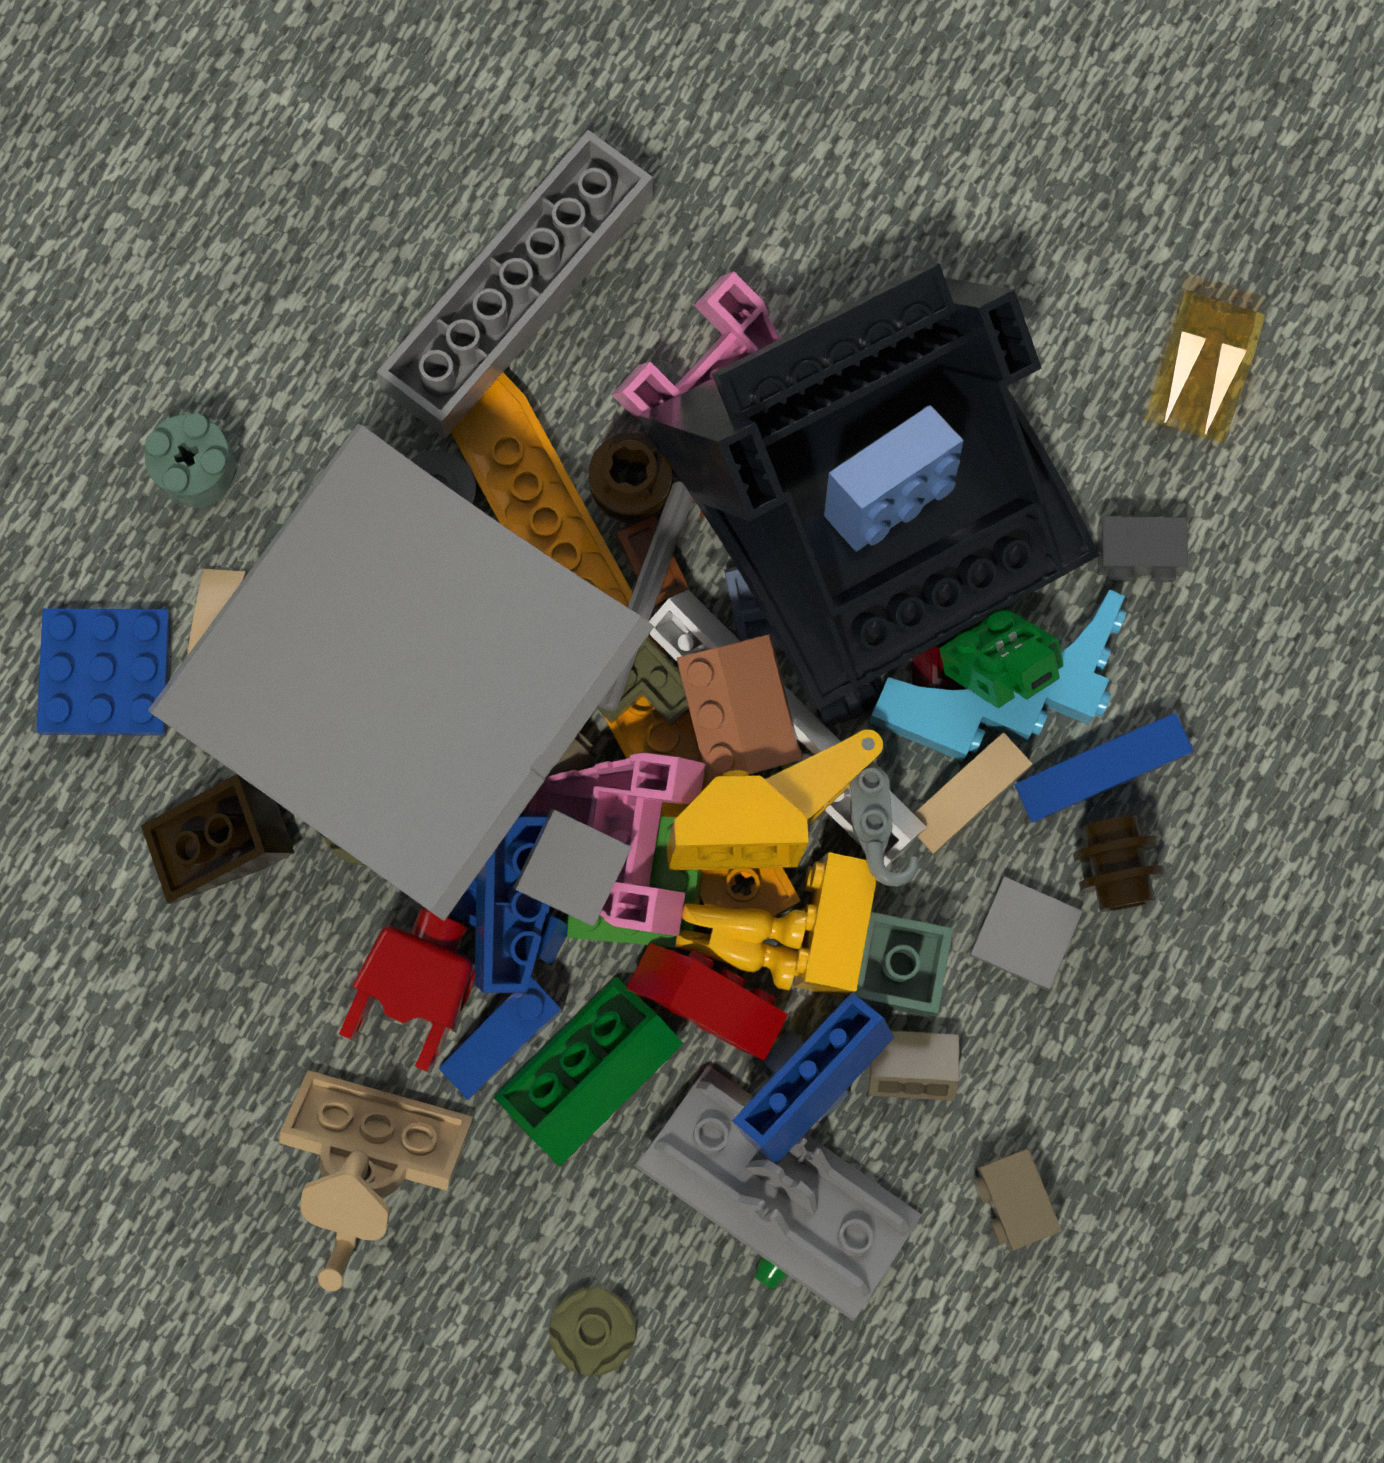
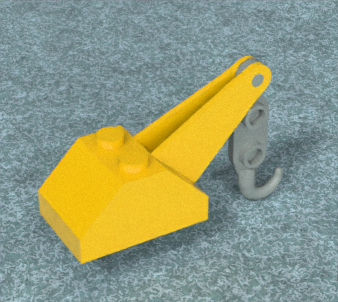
[667,730,918,887]

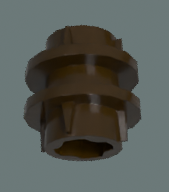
[589,432,672,523]
[1073,816,1166,912]

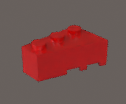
[626,943,788,1061]

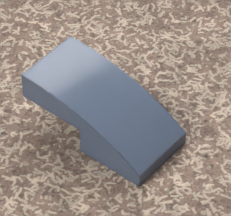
[724,567,782,650]

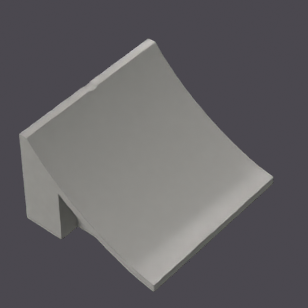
[148,424,654,921]

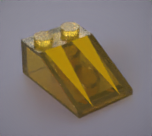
[1144,291,1265,444]

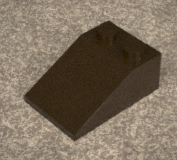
[141,774,295,904]

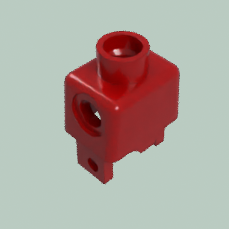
[339,908,475,1074]

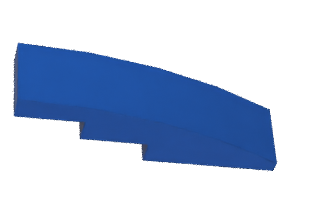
[1014,713,1195,823]

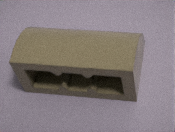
[868,1031,959,1101]

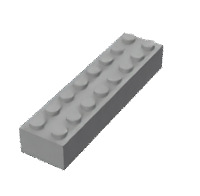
[377,130,653,439]

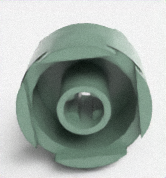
[145,413,237,508]

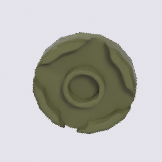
[549,1287,636,1376]

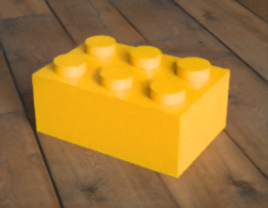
[792,852,877,997]

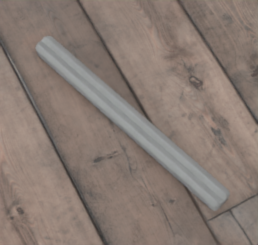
[598,481,693,711]

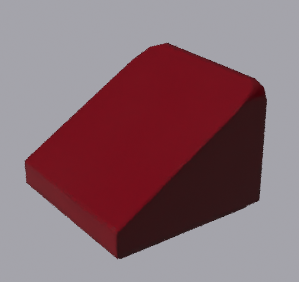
[912,645,964,690]

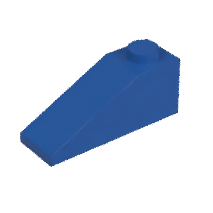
[439,977,563,1100]

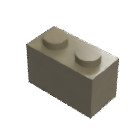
[973,1148,1062,1251]

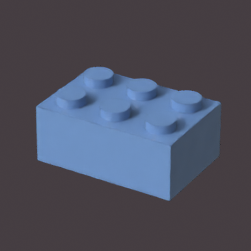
[824,405,963,552]

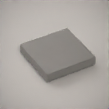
[513,808,632,927]
[969,877,1083,990]

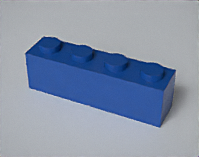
[732,992,895,1164]

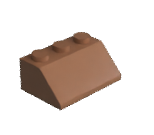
[676,634,802,784]

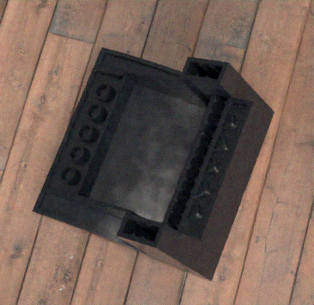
[639,263,1099,710]

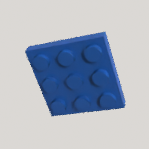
[37,608,171,736]

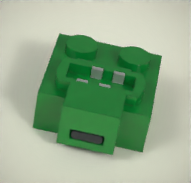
[939,608,1064,709]

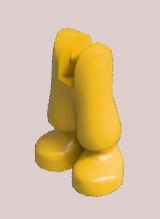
[675,903,807,991]

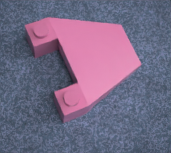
[611,272,782,424]
[523,753,706,936]

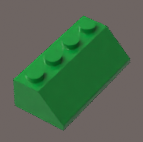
[493,976,684,1167]

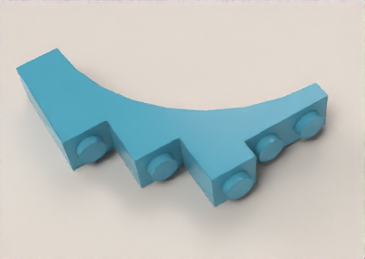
[869,590,1127,762]

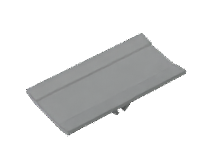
[636,1065,922,1321]

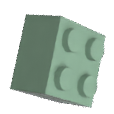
[848,912,953,1018]

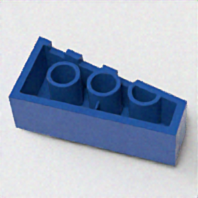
[474,812,574,993]

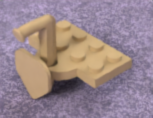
[279,1070,473,1291]

